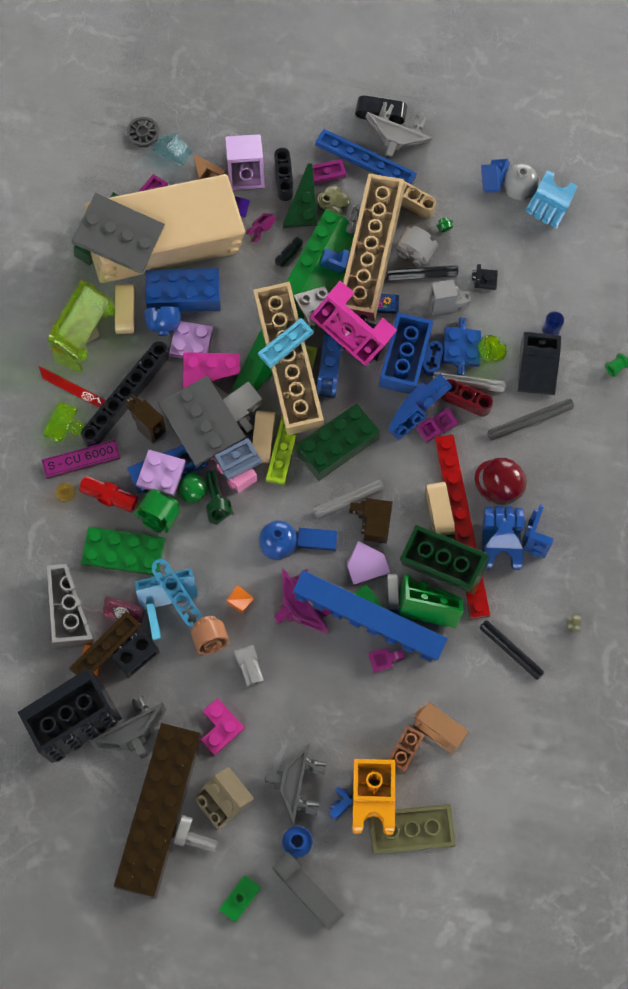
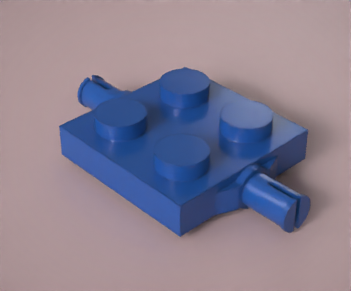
[443,317,481,376]

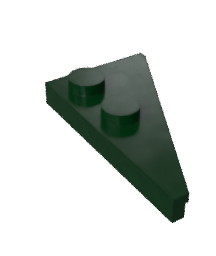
[283,163,318,228]

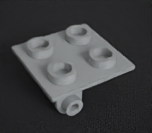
[293,286,329,326]

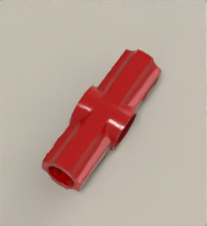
[79,476,139,513]

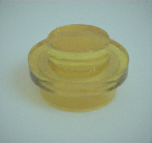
[55,483,75,502]

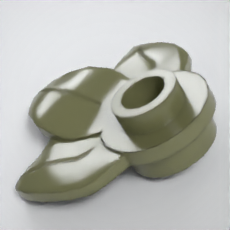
[317,186,351,216]

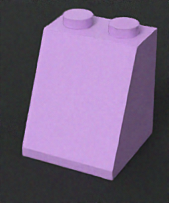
[225,134,265,190]

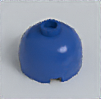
[144,307,181,336]
[259,520,297,560]

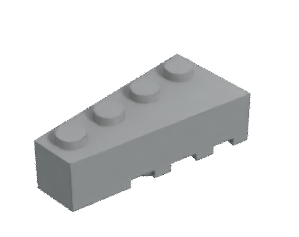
[47,564,93,648]

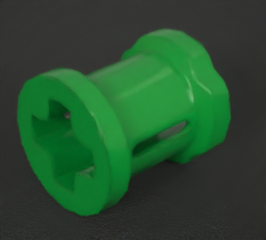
[605,353,628,377]

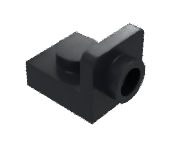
[472,264,498,290]

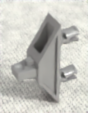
[365,102,432,159]

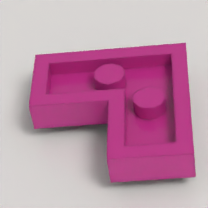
[201,698,245,756]

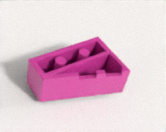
[182,352,240,389]

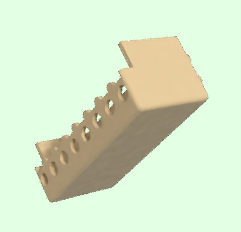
[84,174,245,283]

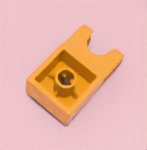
[352,759,395,835]

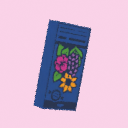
[377,294,399,314]

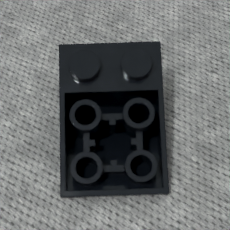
[518,332,561,395]

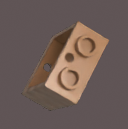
[414,702,469,755]

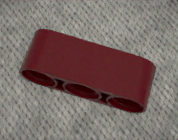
[441,379,493,417]

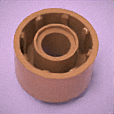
[191,616,230,655]

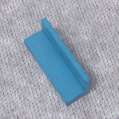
[134,568,198,611]

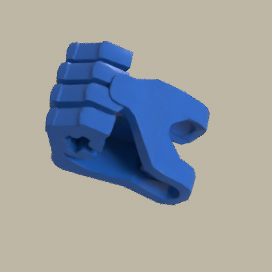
[482,506,525,571]

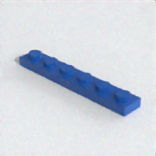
[315,129,417,184]

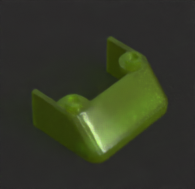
[48,280,115,374]

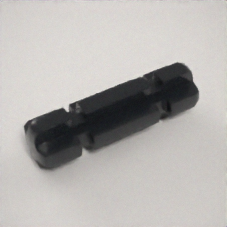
[275,237,303,267]

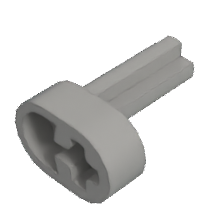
[173,815,218,853]

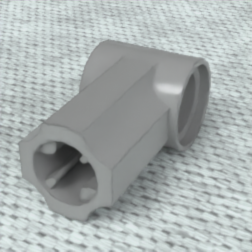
[234,645,264,687]

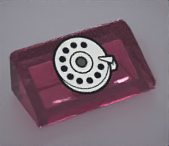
[103,597,145,625]

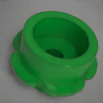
[436,217,453,232]

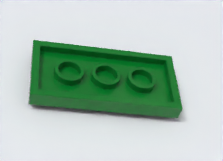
[81,527,165,576]

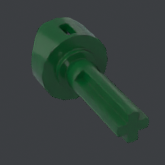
[206,470,234,525]

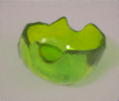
[478,334,507,363]

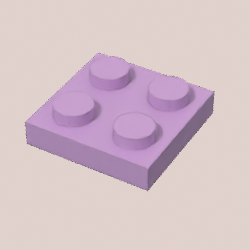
[169,321,213,359]
[136,450,186,497]

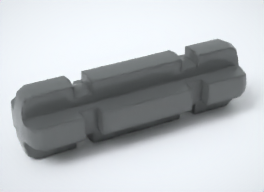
[346,205,361,235]

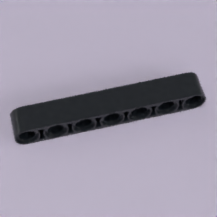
[81,341,169,447]

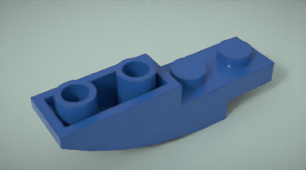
[388,373,452,440]

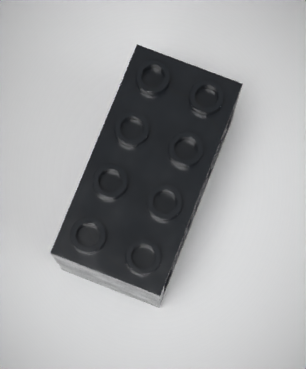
[18,668,122,763]

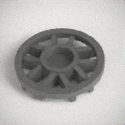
[127,117,159,148]

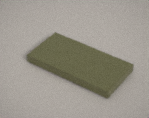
[369,804,456,855]

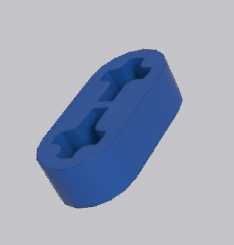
[422,341,443,376]

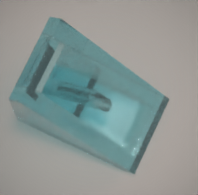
[153,133,192,165]

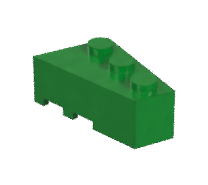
[398,573,463,628]

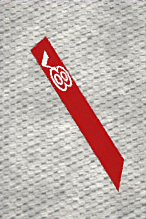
[38,365,106,408]

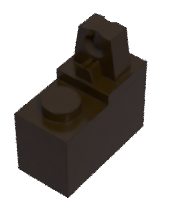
[125,395,166,444]
[349,498,393,544]

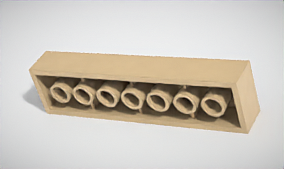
[343,174,405,321]
[253,282,324,436]

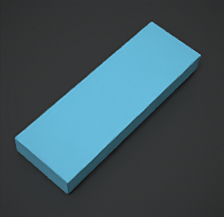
[258,318,314,369]

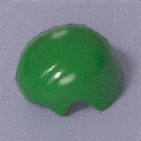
[178,472,208,503]

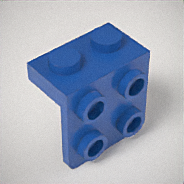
[522,504,554,558]

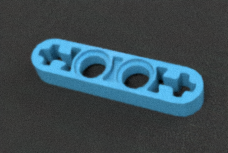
[152,558,201,627]

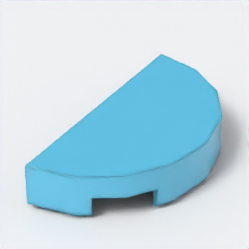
[146,603,161,641]

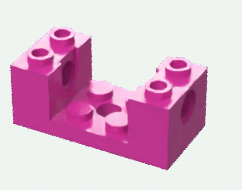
[309,281,397,366]

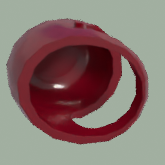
[474,458,527,505]

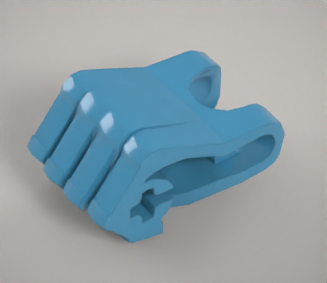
[525,170,577,228]

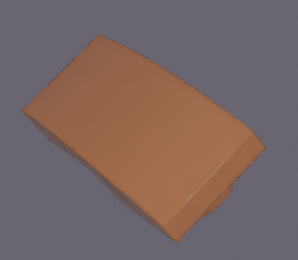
[388,725,425,771]

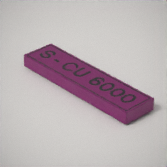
[42,440,121,479]

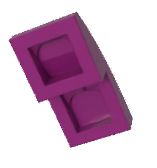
[416,408,459,443]

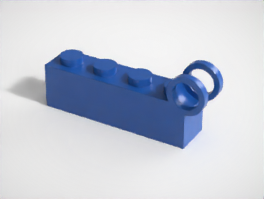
[317,331,342,398]

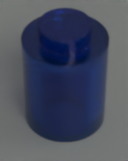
[542,311,564,335]

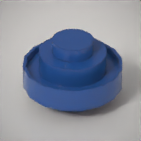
[282,826,313,858]

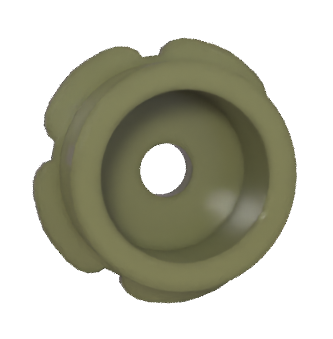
[567,613,580,633]

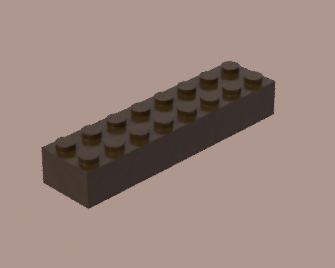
[113,723,202,899]

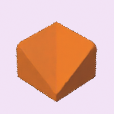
[226,585,254,614]

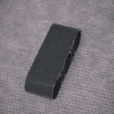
[355,95,407,125]
[274,147,293,201]

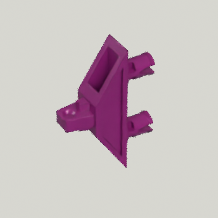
[274,567,331,634]

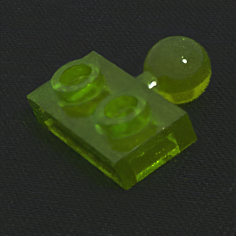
[43,402,84,442]

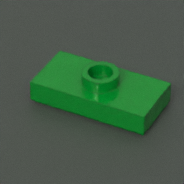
[219,875,261,923]

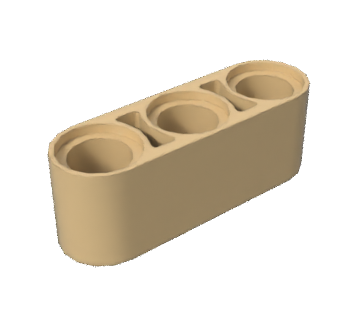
[401,181,436,219]
[115,284,135,334]
[252,410,275,464]
[425,482,455,536]

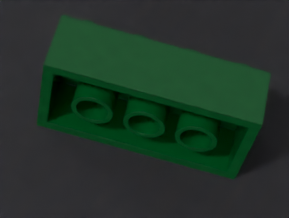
[296,403,380,481]
[400,525,490,595]

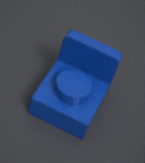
[329,787,353,822]

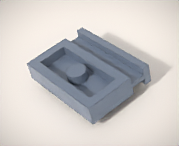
[215,438,262,481]

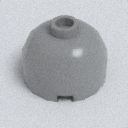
[502,163,539,200]

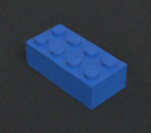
[145,268,221,312]
[379,312,433,394]

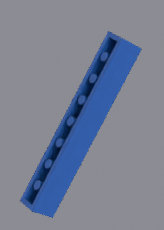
[292,570,448,663]

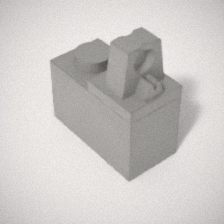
[429,279,471,316]
[223,381,262,435]

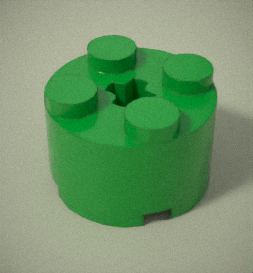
[134,489,180,533]

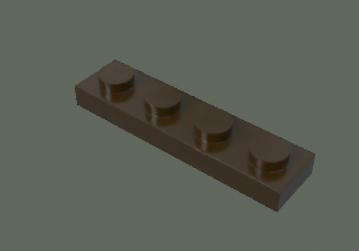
[69,612,141,675]

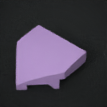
[347,541,390,585]

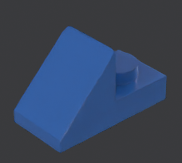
[481,159,510,193]

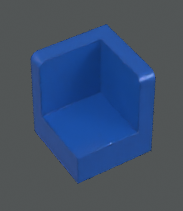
[320,248,350,273]

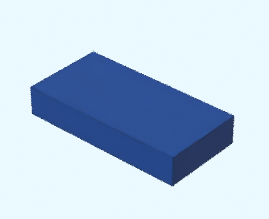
[297,527,337,551]

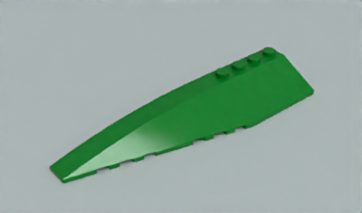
[229,209,355,395]

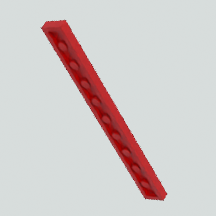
[434,434,491,620]

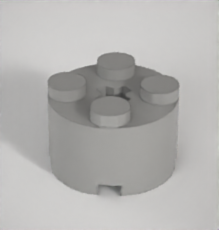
[396,226,438,268]

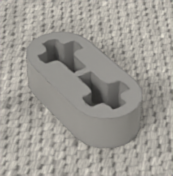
[387,574,399,610]

